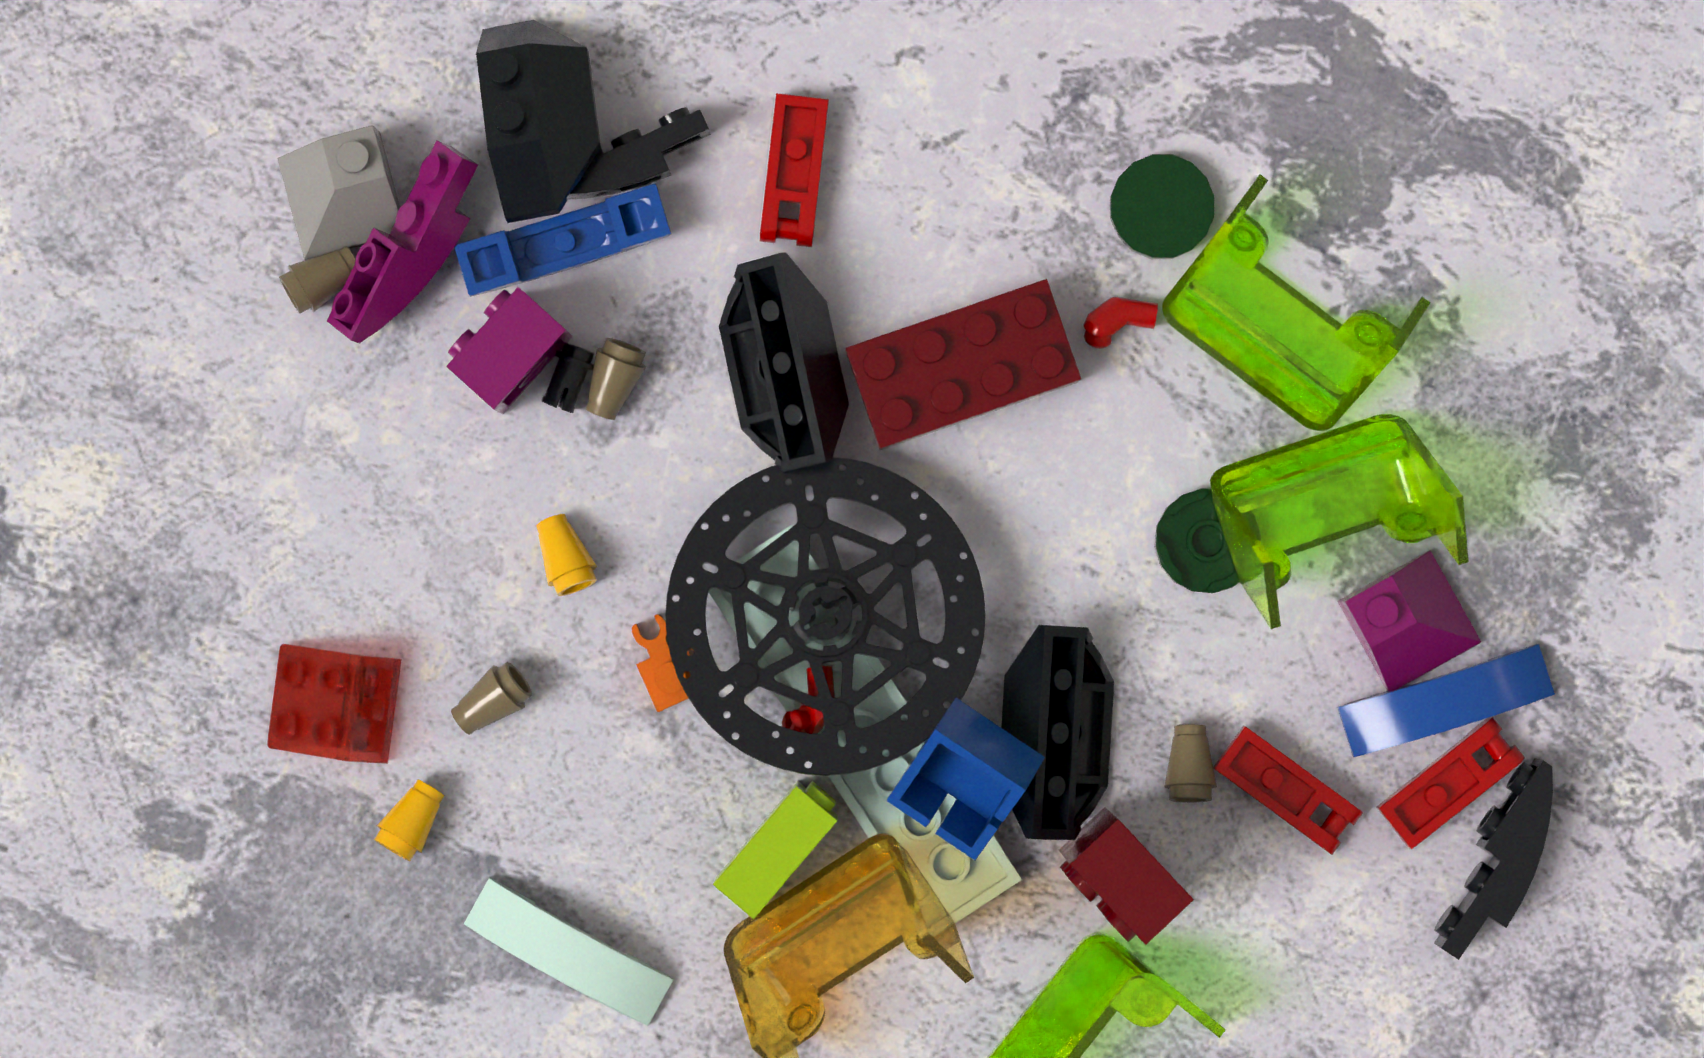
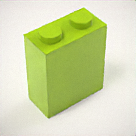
[713,781,838,919]

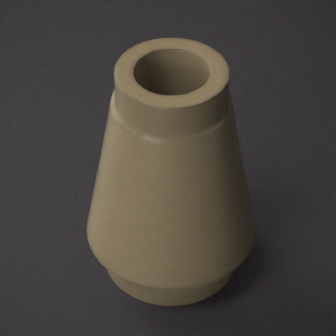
[279,246,356,314]
[586,338,646,420]
[451,662,532,735]
[1164,724,1217,803]

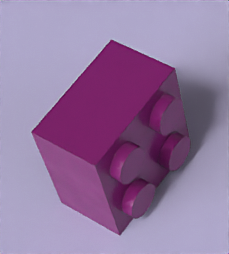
[446,287,573,414]

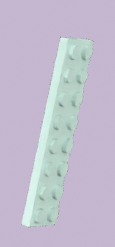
[709,525,1022,938]

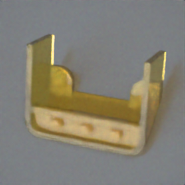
[723,833,974,1058]

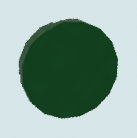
[1110,154,1214,259]
[1154,489,1260,593]

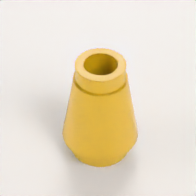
[536,514,597,596]
[374,779,445,862]

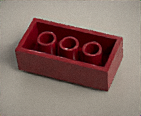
[845,279,1081,450]
[1059,807,1194,945]

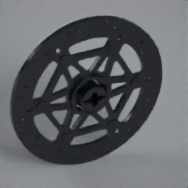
[665,457,985,776]

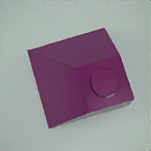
[1337,550,1481,692]

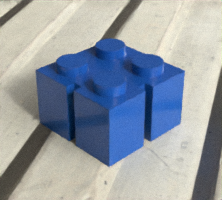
[886,698,1045,860]

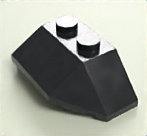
[476,20,601,223]
[719,252,849,472]
[1001,625,1114,840]

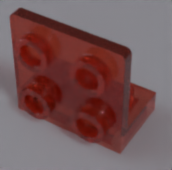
[267,644,402,764]

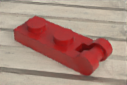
[760,93,829,247]
[1376,716,1525,850]
[1213,725,1363,855]

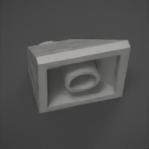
[277,125,400,260]

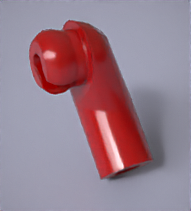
[1083,297,1158,349]
[782,666,835,734]

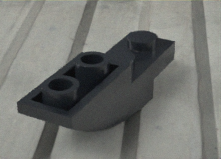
[567,107,711,200]
[1434,758,1553,960]

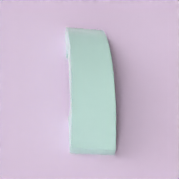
[464,877,674,1026]

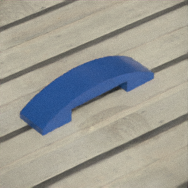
[454,183,672,297]
[1337,644,1555,757]

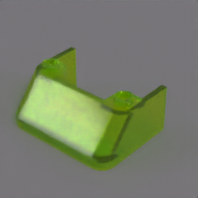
[1162,174,1430,431]
[1210,414,1469,629]
[987,933,1226,1058]

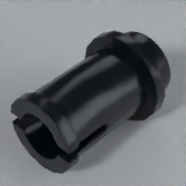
[541,342,594,413]

